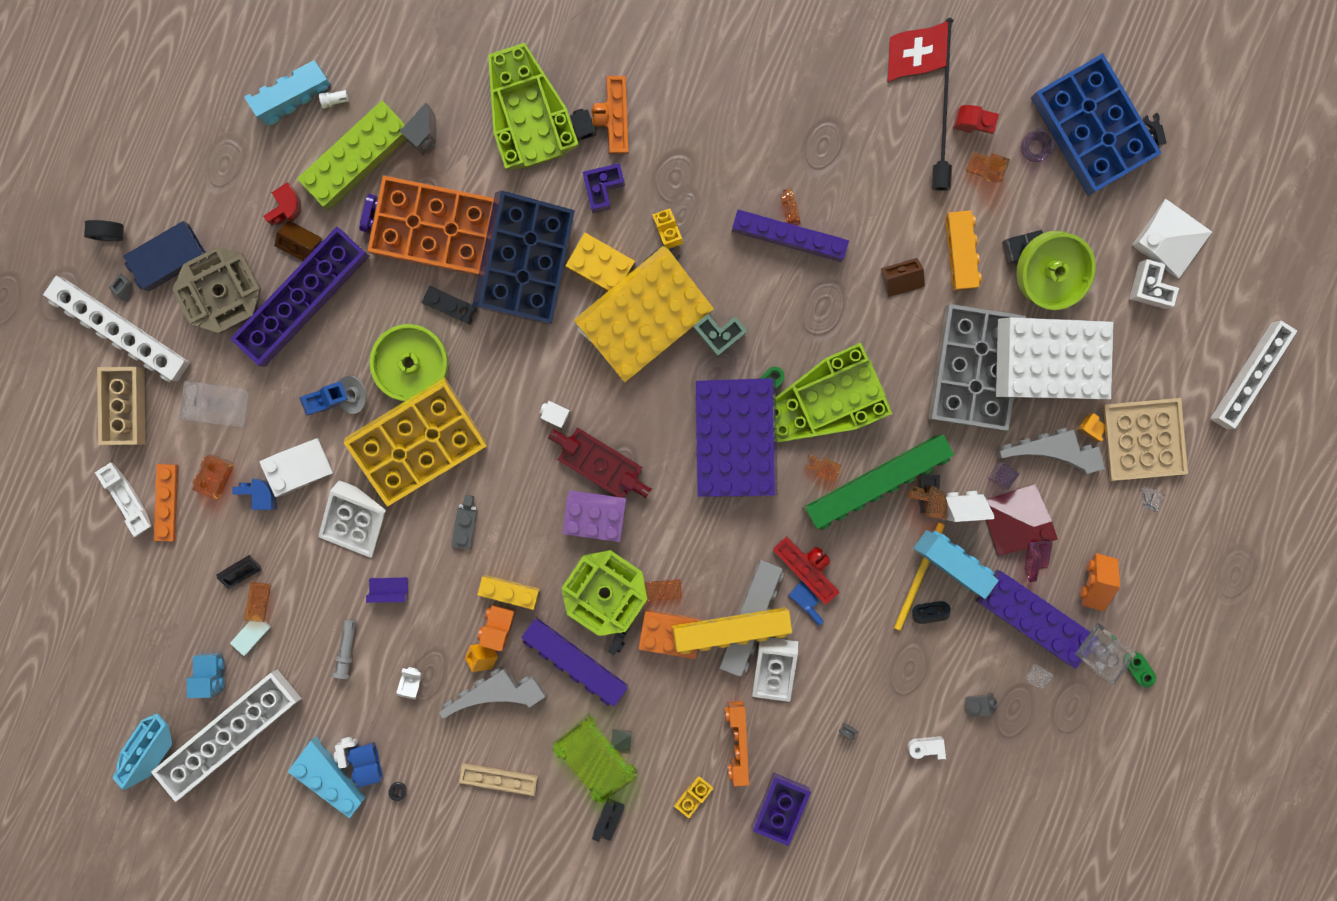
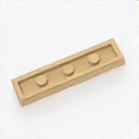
[459,763,538,796]

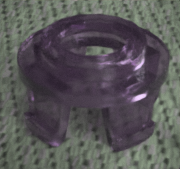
[1021,128,1055,162]

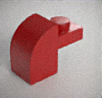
[952,105,999,134]
[263,182,301,226]

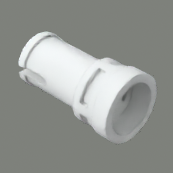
[319,89,349,109]

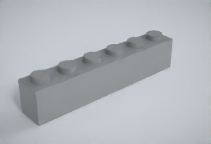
[719,559,784,677]

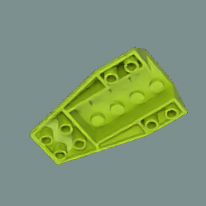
[488,43,579,169]
[776,343,893,442]

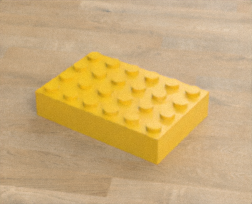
[574,246,714,382]
[344,377,487,507]

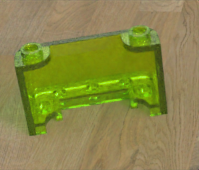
[552,712,638,803]

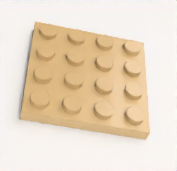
[1103,398,1188,481]

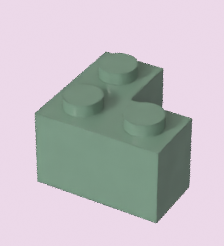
[693,314,747,357]

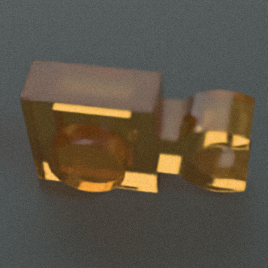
[804,455,841,483]

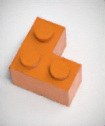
[1080,553,1120,611]
[477,604,516,651]

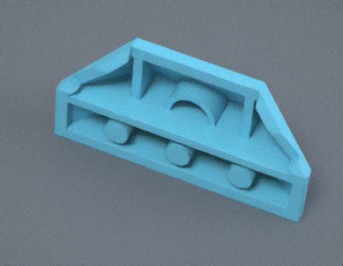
[113,714,172,790]

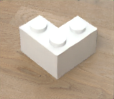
[1129,259,1179,309]

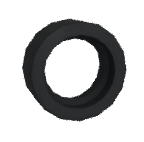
[84,220,124,241]

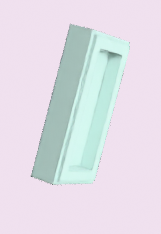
[230,614,271,656]

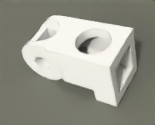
[907,736,946,760]

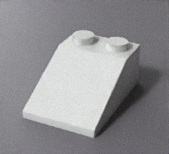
[259,438,333,497]
[941,491,994,522]
[752,637,798,702]

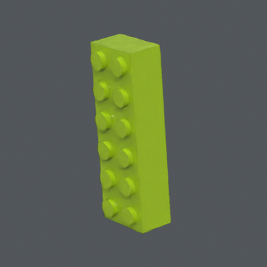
[297,100,406,211]

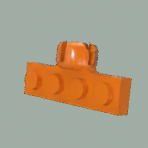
[591,76,629,154]

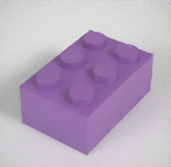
[563,490,626,542]

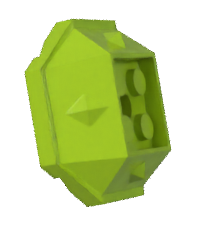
[561,550,648,636]

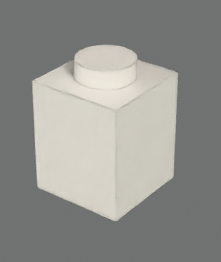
[539,401,571,428]

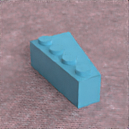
[244,60,331,126]
[288,736,366,818]

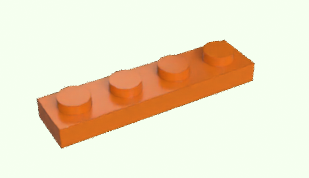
[154,464,178,541]

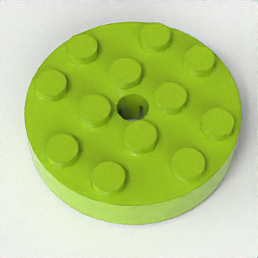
[1016,231,1096,310]
[370,324,449,401]

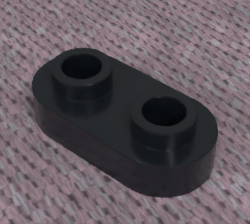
[912,601,951,624]

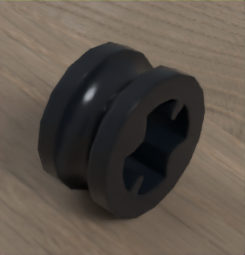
[389,782,407,801]

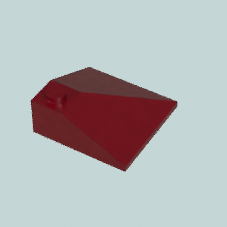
[986,484,1058,556]

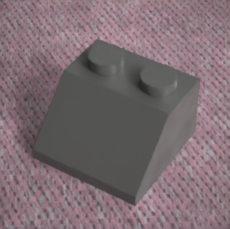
[400,103,436,156]

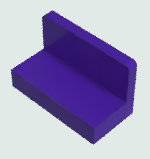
[366,577,408,603]

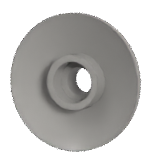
[339,376,367,414]

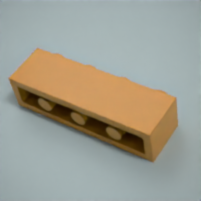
[945,210,982,291]

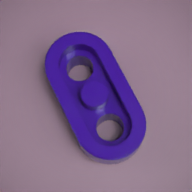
[359,194,378,233]

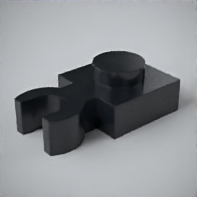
[607,625,631,656]

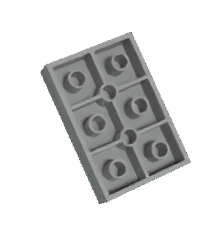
[928,304,1026,431]

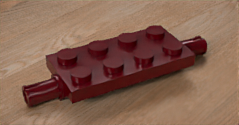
[548,427,652,499]

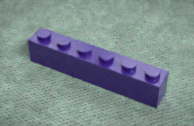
[731,209,849,262]
[521,617,628,706]

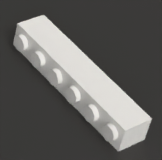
[1210,321,1297,429]

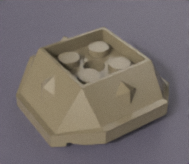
[172,247,261,334]

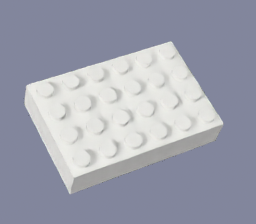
[996,317,1113,399]

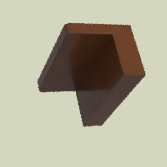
[274,221,322,261]
[881,258,925,297]

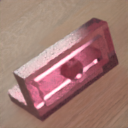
[1024,540,1052,582]

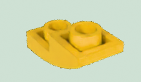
[652,208,684,249]
[673,776,713,819]

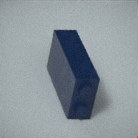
[123,221,206,291]

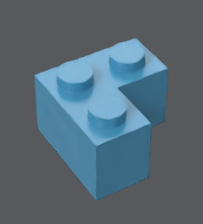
[186,653,225,698]

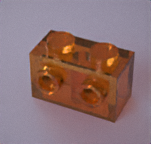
[192,454,235,499]

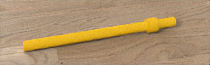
[894,522,945,631]

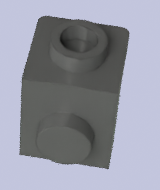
[965,693,997,717]

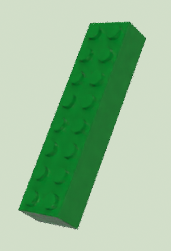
[802,434,954,530]

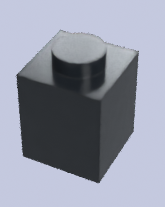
[570,109,596,142]

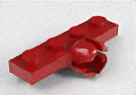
[773,536,840,605]

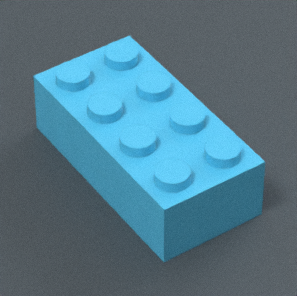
[913,530,999,599]

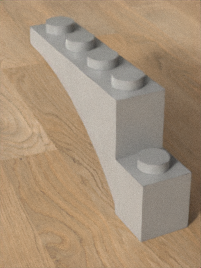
[995,427,1105,474]
[439,667,546,719]

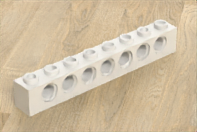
[43,276,191,382]

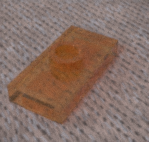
[645,579,682,601]
[243,582,271,623]

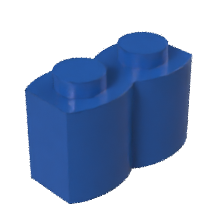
[347,742,383,787]

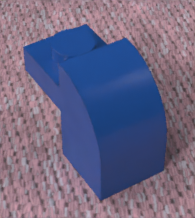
[299,381,348,416]
[232,479,277,510]

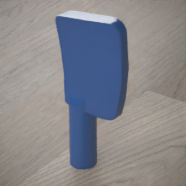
[788,582,824,626]

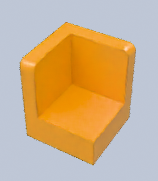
[1077,413,1105,442]
[465,644,498,672]

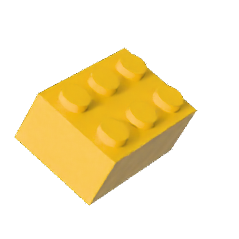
[566,232,635,292]

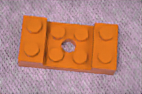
[724,700,749,786]

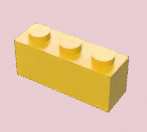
[478,575,540,610]

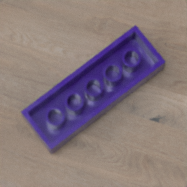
[976,570,1098,669]

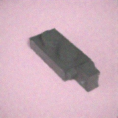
[451,495,477,549]

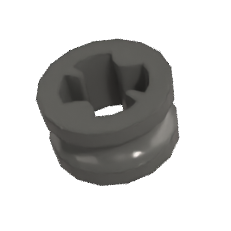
[839,723,858,740]

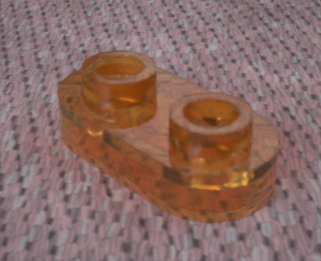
[780,188,801,226]

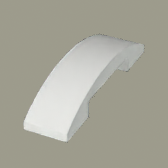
[95,462,152,537]

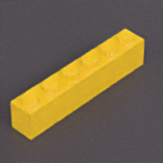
[672,607,792,654]

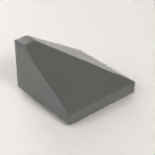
[109,274,132,302]
[611,729,632,751]

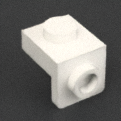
[396,667,422,700]
[334,737,358,768]

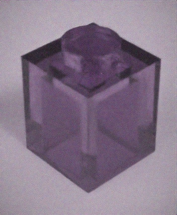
[988,463,1019,490]

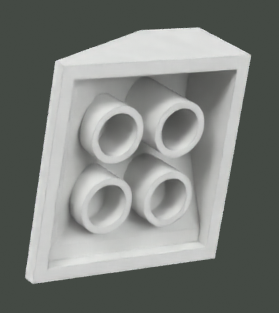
[1132,199,1212,279]
[318,480,386,558]

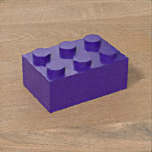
[751,772,811,846]

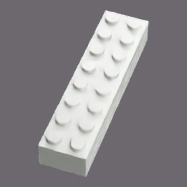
[151,669,302,802]

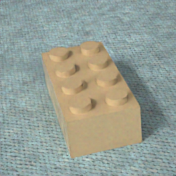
[97,367,146,445]

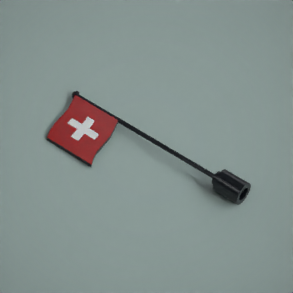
[887,18,953,191]

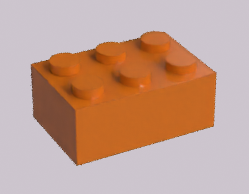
[639,609,702,659]

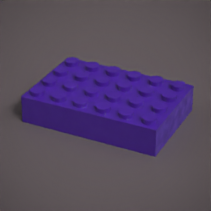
[696,378,778,497]

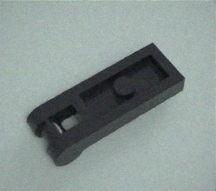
[421,285,478,325]

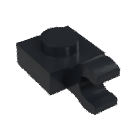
[1143,113,1167,148]

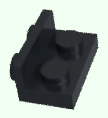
[592,798,625,842]

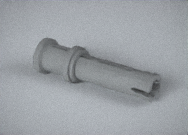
[332,619,357,679]

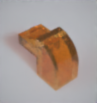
[966,152,1010,182]
[906,485,948,519]

